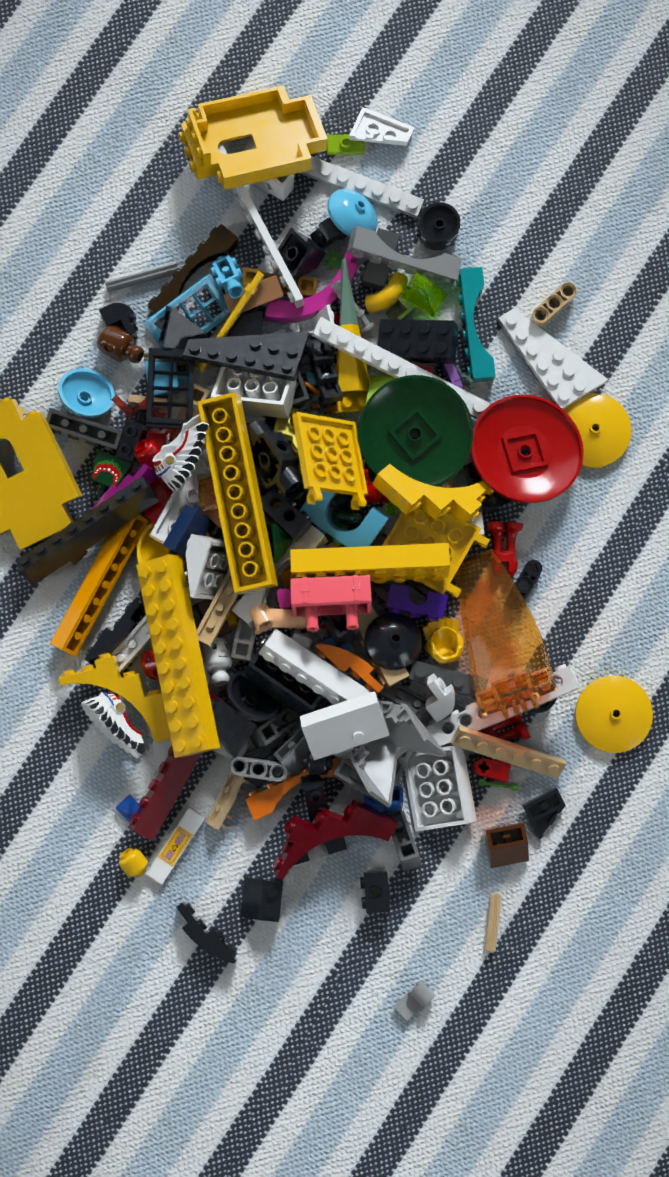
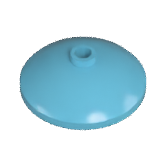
[327,189,378,236]
[58,368,115,418]

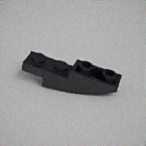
[85,599,145,665]
[176,901,238,964]

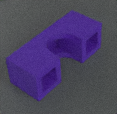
[385,584,448,622]

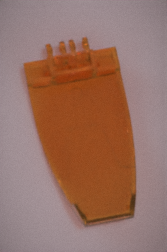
[454,549,557,719]

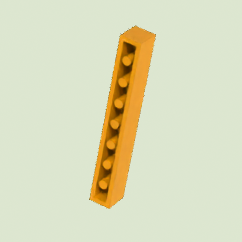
[50,515,149,657]

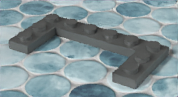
[333,683,432,805]

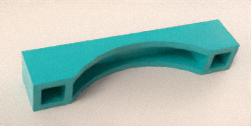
[456,267,496,383]

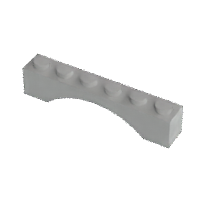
[347,226,462,285]

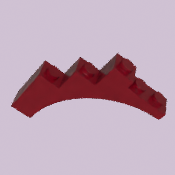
[273,800,398,880]

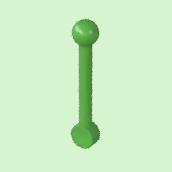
[478,779,519,791]

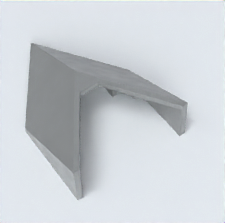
[349,700,446,808]

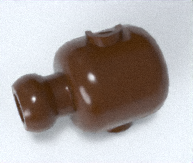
[97,325,144,364]

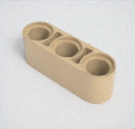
[530,282,577,328]

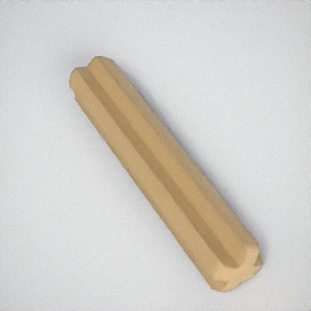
[485,893,501,952]

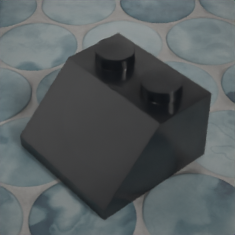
[240,877,283,922]

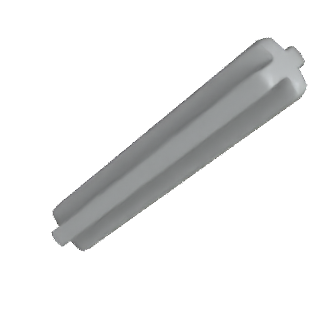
[105,263,178,292]

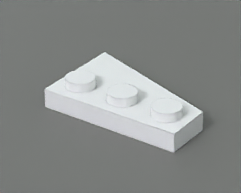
[349,107,414,146]

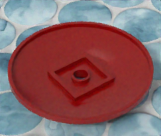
[471,395,584,503]

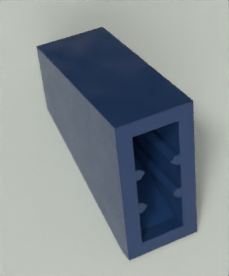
[163,504,210,559]

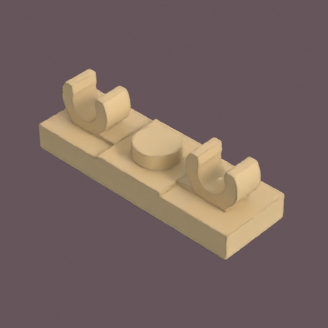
[205,771,249,830]

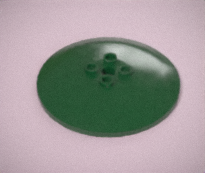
[358,375,473,487]

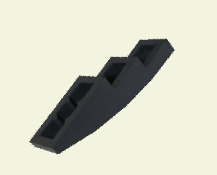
[306,333,343,403]

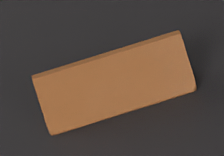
[223,275,284,315]

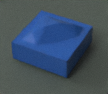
[116,794,139,822]

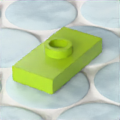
[327,134,364,155]

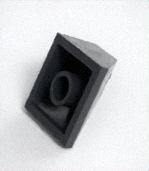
[278,228,326,280]

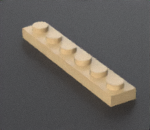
[451,725,566,779]

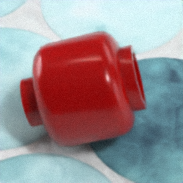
[135,439,161,467]

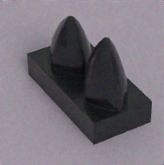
[481,491,513,515]

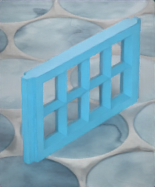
[143,274,230,349]

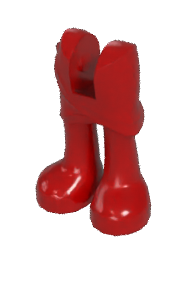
[487,522,523,576]
[478,714,531,754]

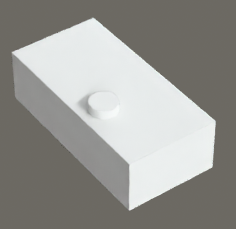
[300,691,389,760]

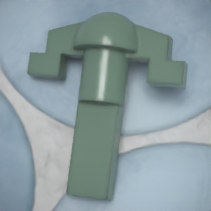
[456,367,473,390]

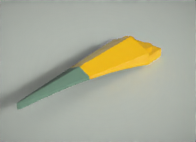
[334,258,369,413]

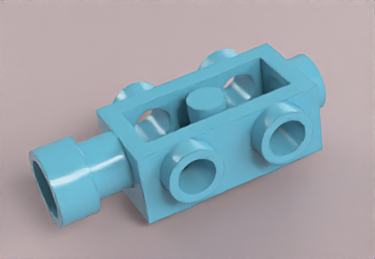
[210,255,244,299]

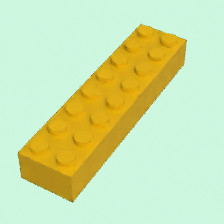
[290,543,450,583]

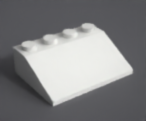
[211,367,297,419]
[186,534,230,600]
[404,746,477,832]

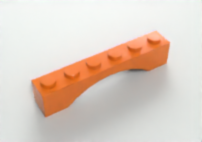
[245,758,352,821]

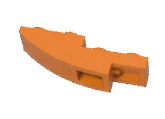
[315,644,384,694]

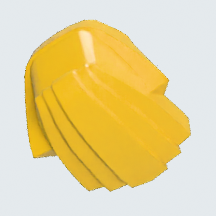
[423,616,464,664]

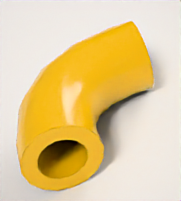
[365,272,408,314]

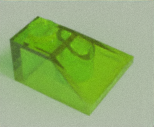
[401,272,448,317]

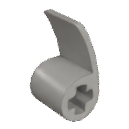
[394,981,435,1021]

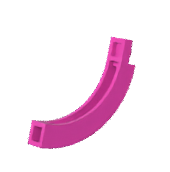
[265,243,358,323]

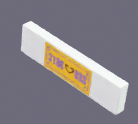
[146,808,205,884]

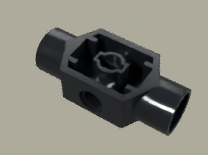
[247,420,306,500]

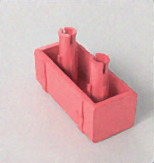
[291,575,372,632]

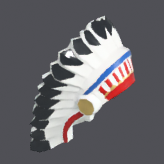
[152,414,209,491]
[81,692,145,759]

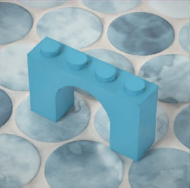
[299,491,390,547]

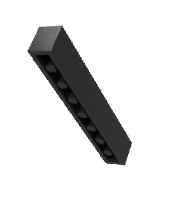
[16,476,159,585]

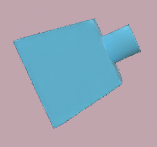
[145,361,188,398]

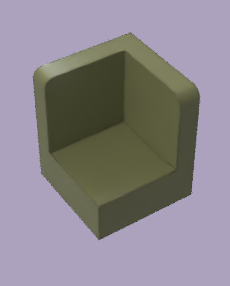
[386,294,415,319]

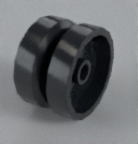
[418,202,460,250]

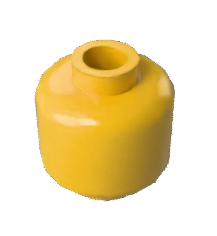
[119,848,148,878]

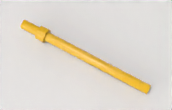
[197,271,265,372]

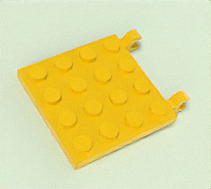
[292,412,368,510]
[382,507,490,598]

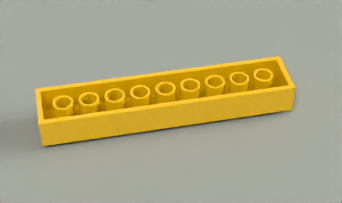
[197,392,278,594]
[136,554,220,758]

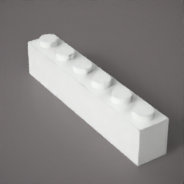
[258,628,371,705]

